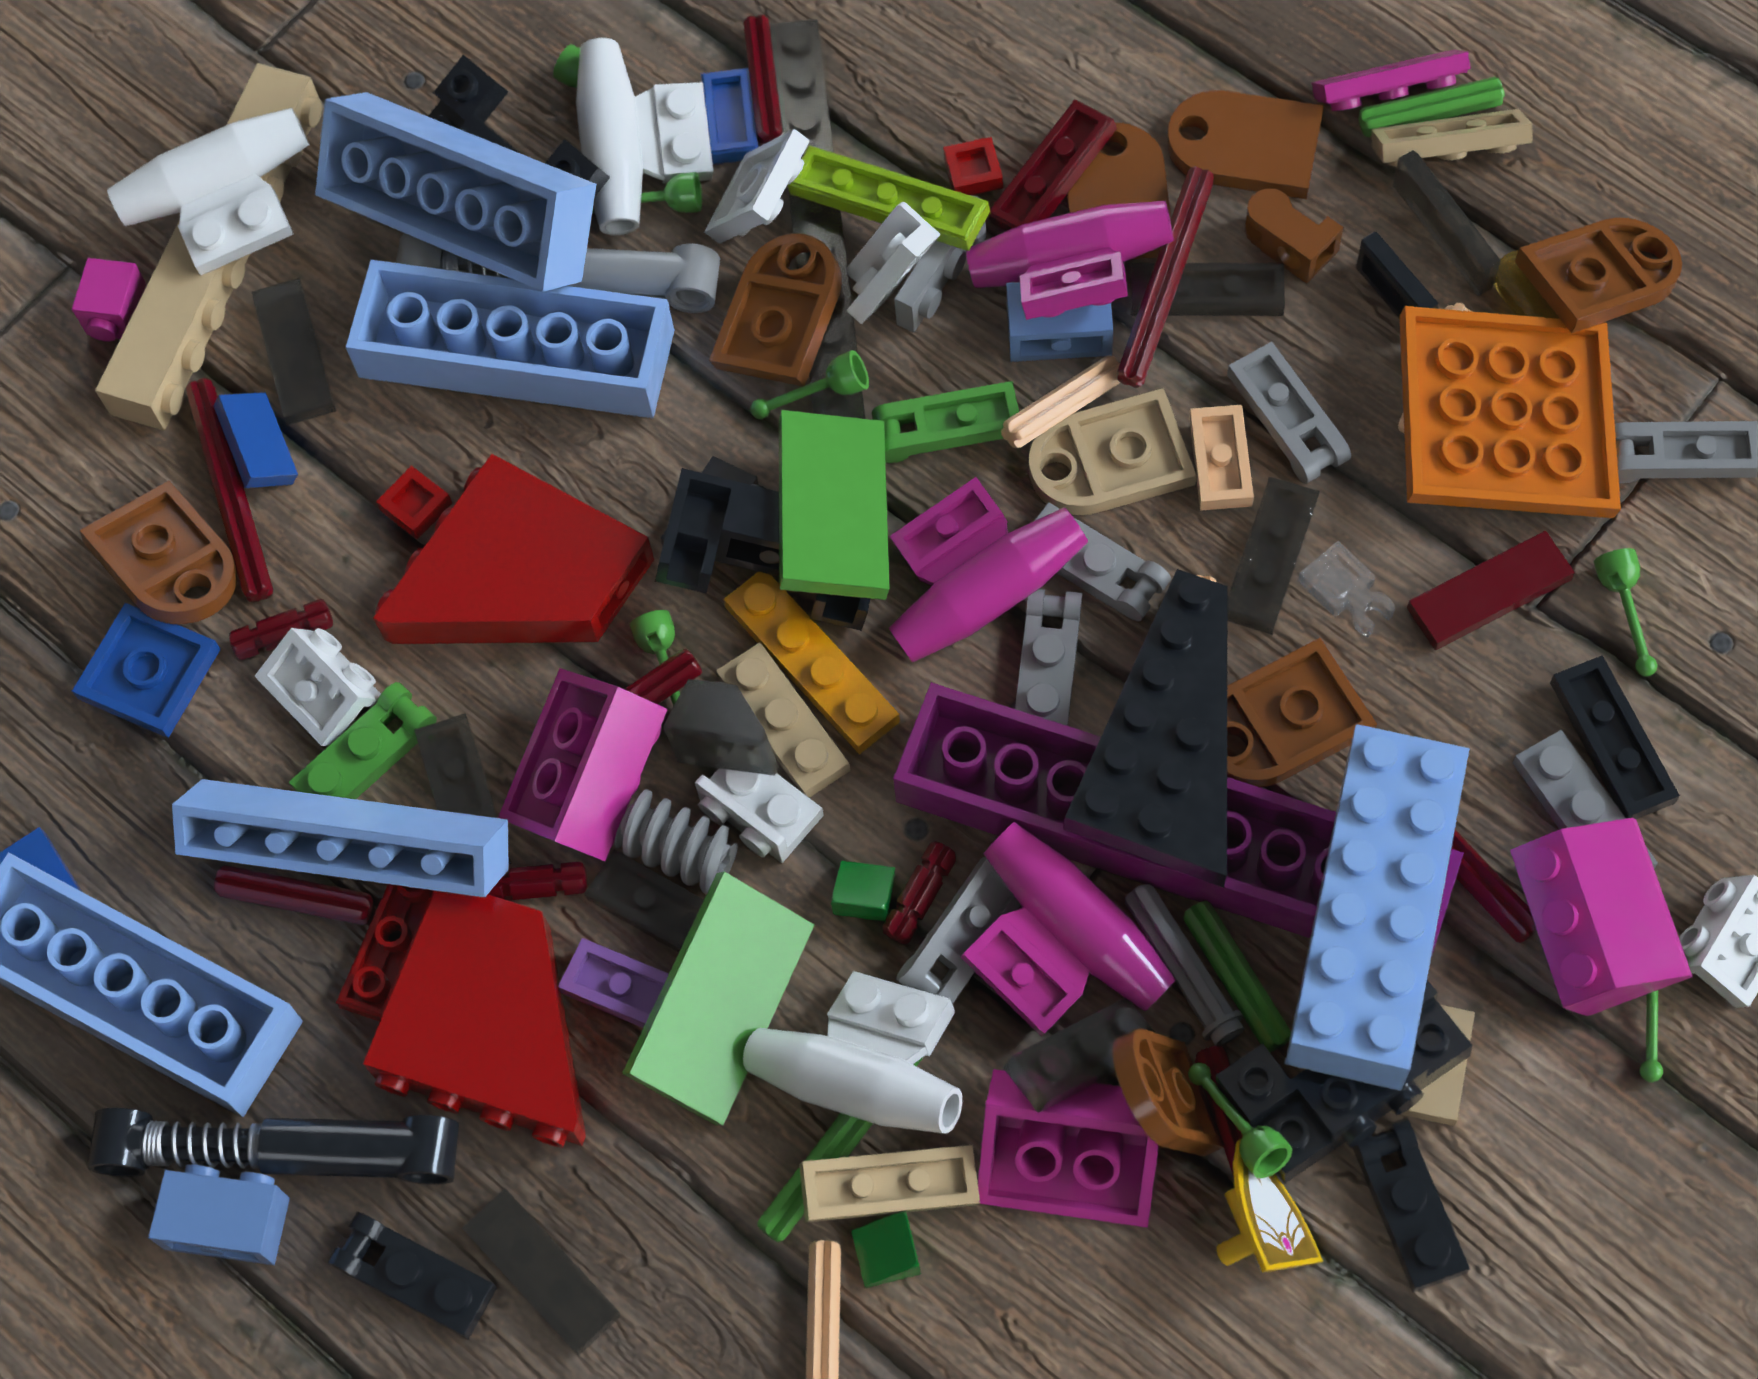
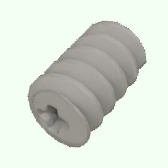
[614,789,738,894]

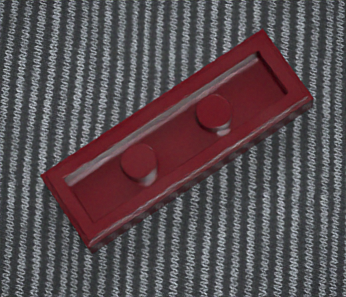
[988,99,1117,231]
[1407,530,1575,651]

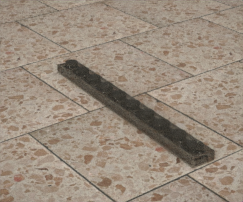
[770,19,866,419]

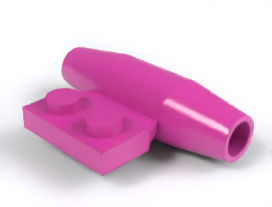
[966,201,1174,320]
[889,477,1088,663]
[961,822,1176,1036]

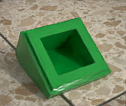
[831,860,896,921]
[851,1211,921,1288]

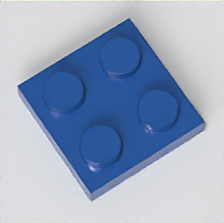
[72,603,221,738]

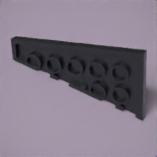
[1063,569,1228,888]

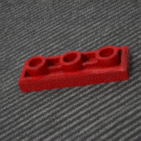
[336,884,434,1022]

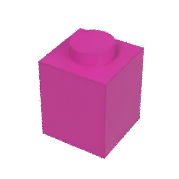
[72,258,147,342]

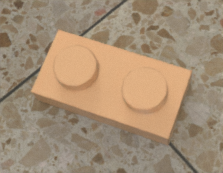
[1189,405,1254,511]

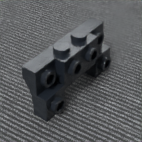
[427,54,610,196]
[655,468,871,631]
[1216,980,1473,1184]

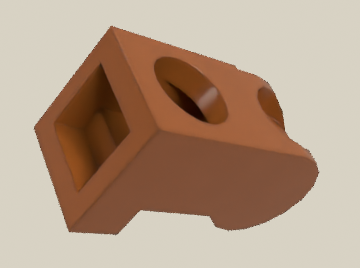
[1245,188,1343,284]

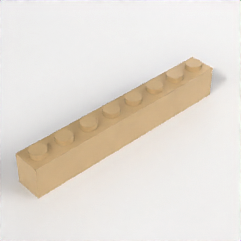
[95,63,322,431]

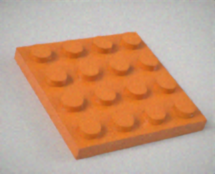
[1399,306,1621,518]

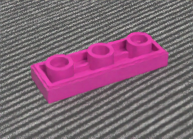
[1311,50,1471,111]

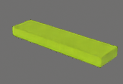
[787,145,990,251]

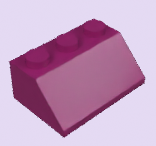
[498,668,668,861]
[1510,818,1693,1016]
[978,1069,1158,1228]

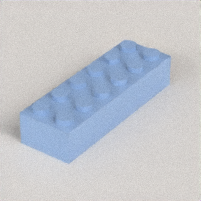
[315,92,596,292]
[346,260,675,419]
[1285,724,1470,1091]
[0,852,303,1118]

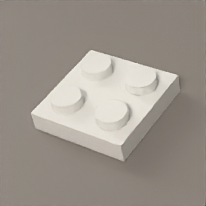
[704,129,809,244]

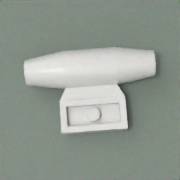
[576,38,713,235]
[107,108,309,275]
[743,971,962,1133]

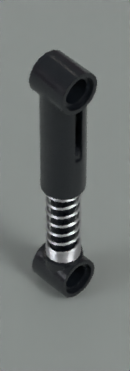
[88,1108,459,1185]

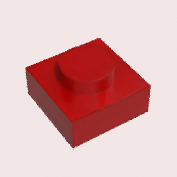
[943,136,1003,195]
[376,465,452,540]

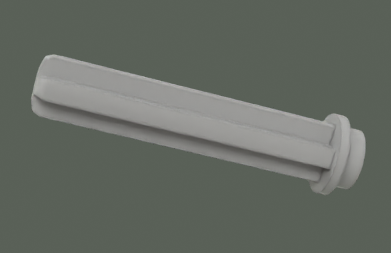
[1125,884,1245,1046]

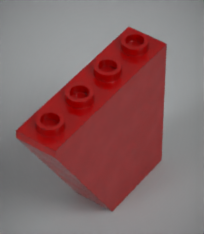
[373,454,655,644]
[363,890,586,1148]

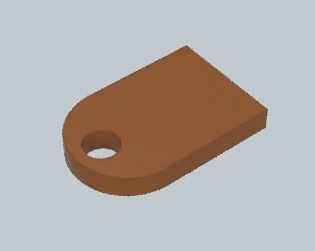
[1167,90,1324,199]
[1066,122,1171,260]
[1514,217,1682,333]
[709,233,842,387]
[80,481,237,624]
[1227,638,1377,788]
[1113,1028,1224,1156]

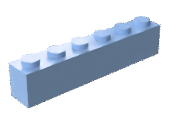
[172,779,509,897]

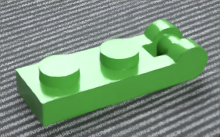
[871,381,1019,463]
[289,682,437,799]

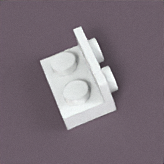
[846,202,940,324]
[255,628,381,746]
[695,745,824,863]
[1679,875,1758,1008]

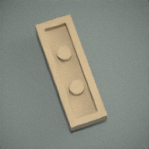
[1372,109,1532,167]
[716,642,851,798]
[799,1145,980,1223]

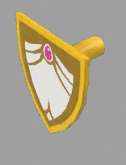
[1216,1139,1323,1273]

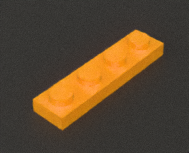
[723,572,900,755]

